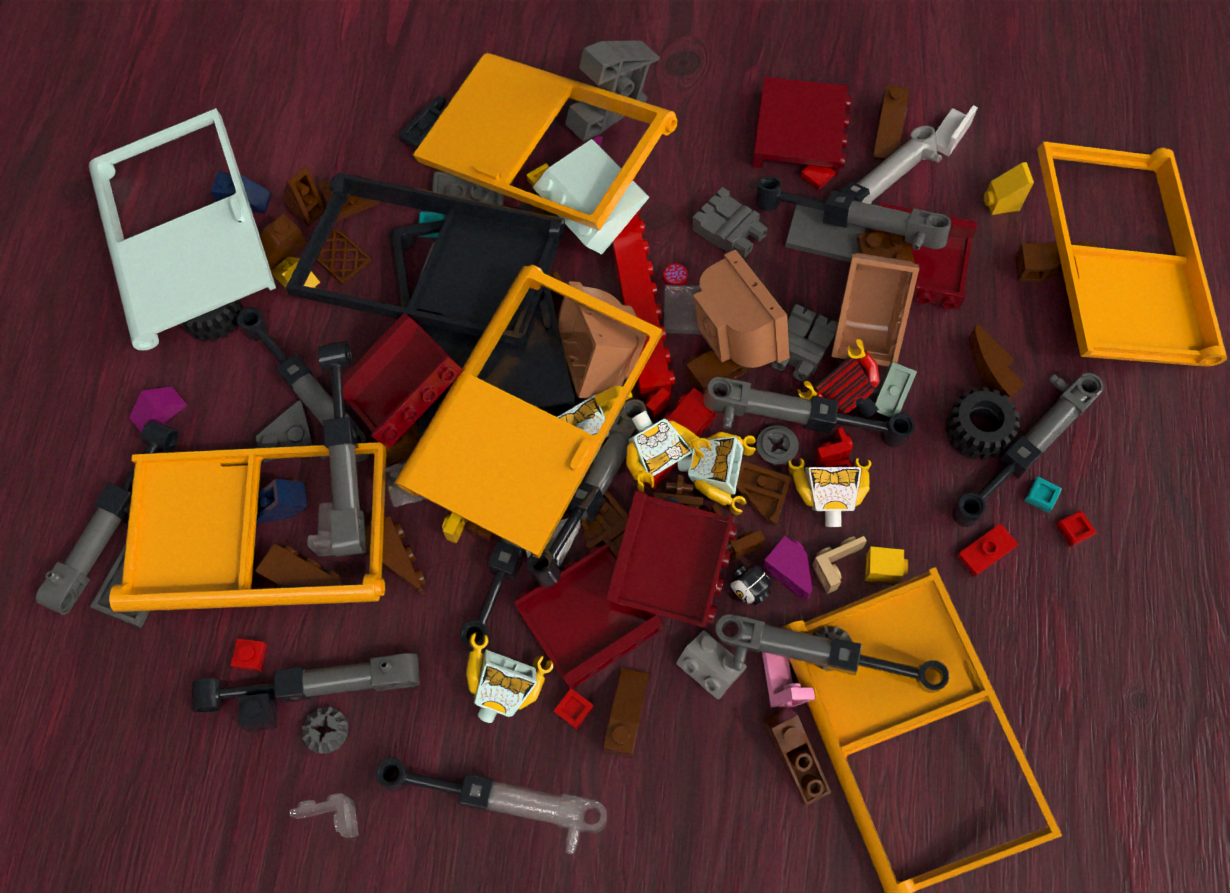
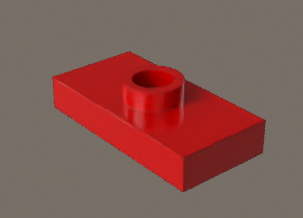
[957,523,1019,577]

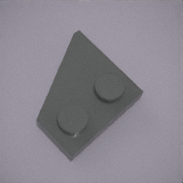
[256,400,314,463]

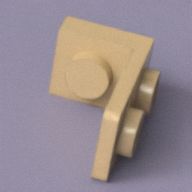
[812,536,867,594]

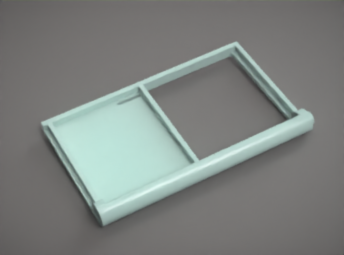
[89,109,276,350]

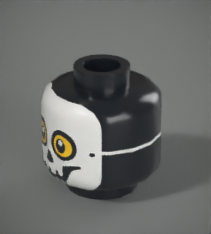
[730,563,771,606]

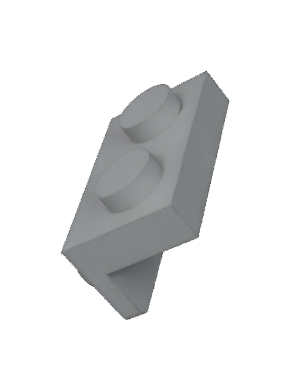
[677,630,747,700]

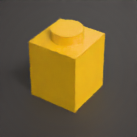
[865,547,908,584]

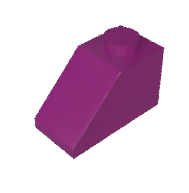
[762,536,812,602]

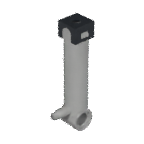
[840,126,942,204]

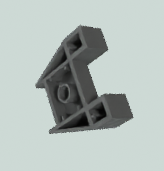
[565,40,660,141]

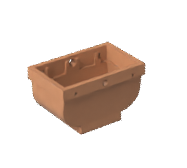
[693,249,790,368]
[832,253,919,367]
[557,282,646,398]

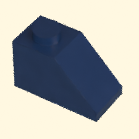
[211,172,272,214]
[256,479,308,525]

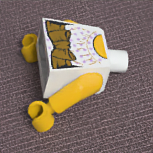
[788,458,871,527]

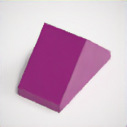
[129,386,188,433]

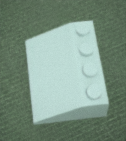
[533,139,649,254]

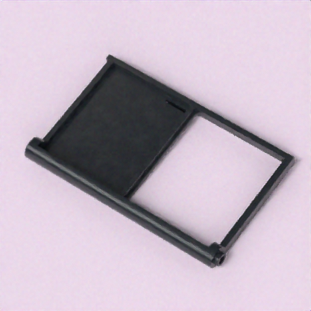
[286,172,565,346]
[389,204,576,439]

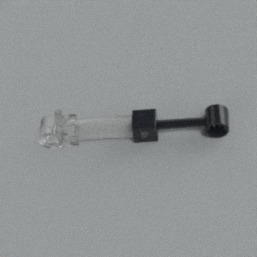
[376,758,607,854]

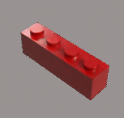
[629,388,718,491]

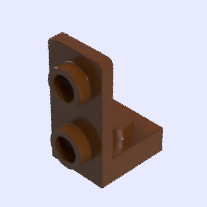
[711,504,765,560]

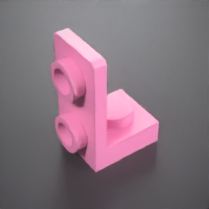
[762,652,815,707]

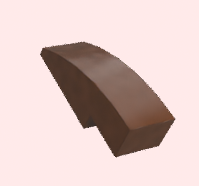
[968,323,1025,402]

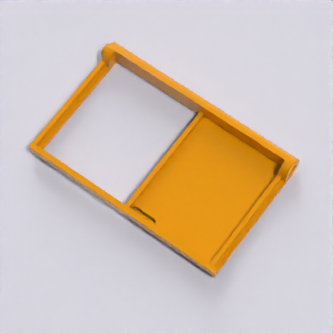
[413,53,677,231]
[1037,142,1227,367]
[394,265,662,558]
[109,442,387,612]
[782,567,1062,893]

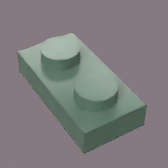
[874,362,917,418]

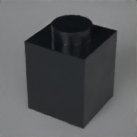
[239,693,277,732]

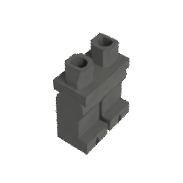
[693,187,767,257]
[771,304,838,382]

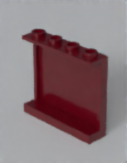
[752,77,851,177]
[872,203,978,310]
[342,312,464,449]
[606,491,738,628]
[514,543,663,690]

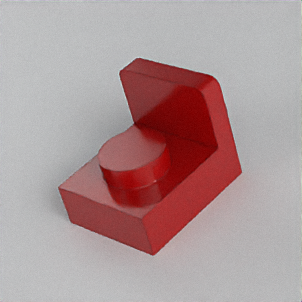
[814,427,853,467]

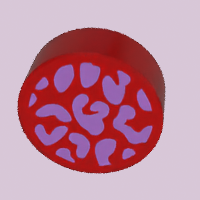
[663,263,688,289]

